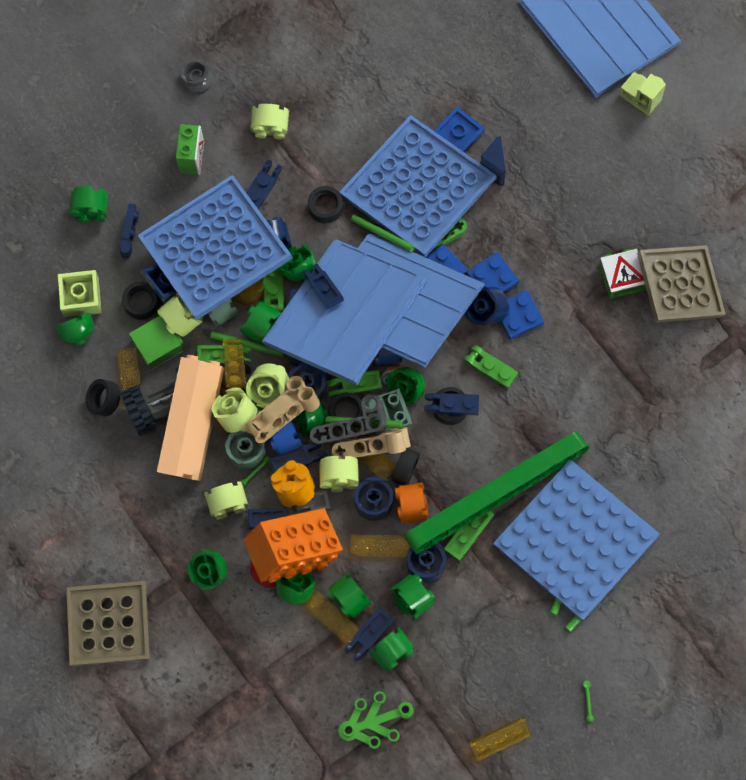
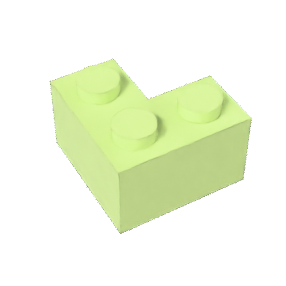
[619,72,666,116]

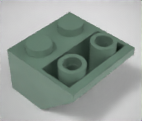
[369,389,413,442]

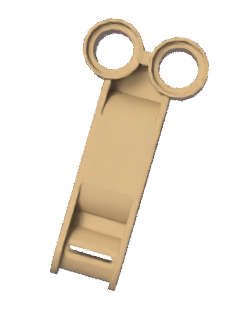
[245,376,320,443]
[332,427,411,459]

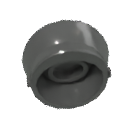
[180,60,213,92]

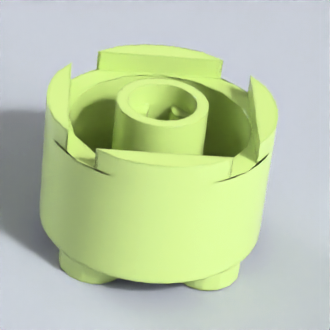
[251,104,289,139]
[158,293,203,337]
[246,364,289,408]
[211,388,258,433]
[319,456,359,492]
[204,482,248,520]

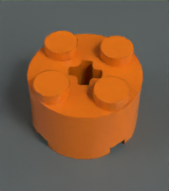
[395,482,429,525]

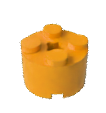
[271,460,315,508]

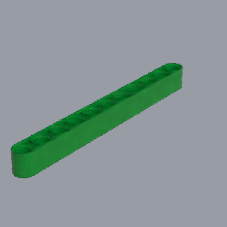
[404,431,589,554]

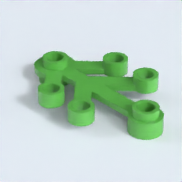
[339,691,414,749]

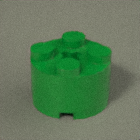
[69,186,108,223]
[240,301,281,346]
[327,573,372,619]
[390,574,435,621]
[368,627,414,672]

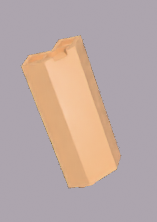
[157,355,224,481]

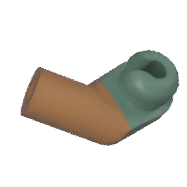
[381,365,405,385]

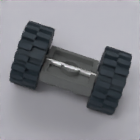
[120,367,179,436]

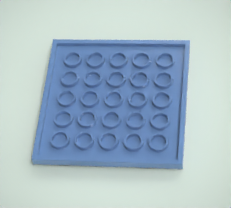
[339,115,496,258]
[138,175,292,320]
[493,460,660,622]

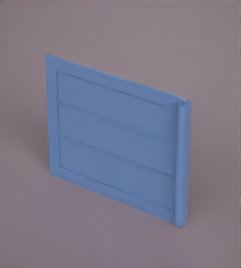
[518,0,681,98]
[358,233,485,368]
[262,240,428,385]

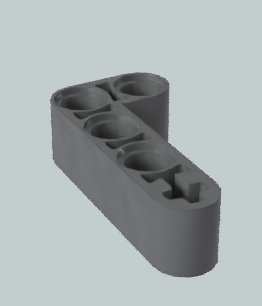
[310,395,387,444]

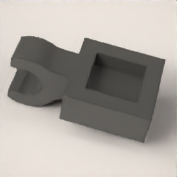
[295,490,331,514]

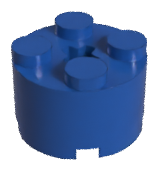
[269,421,303,455]

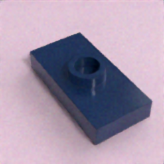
[248,507,288,530]

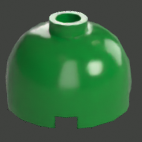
[279,245,316,282]
[55,313,94,346]
[387,366,426,406]
[294,403,327,436]
[187,550,228,590]
[276,573,316,605]

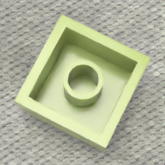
[58,270,102,317]

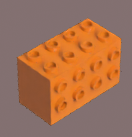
[243,508,343,583]

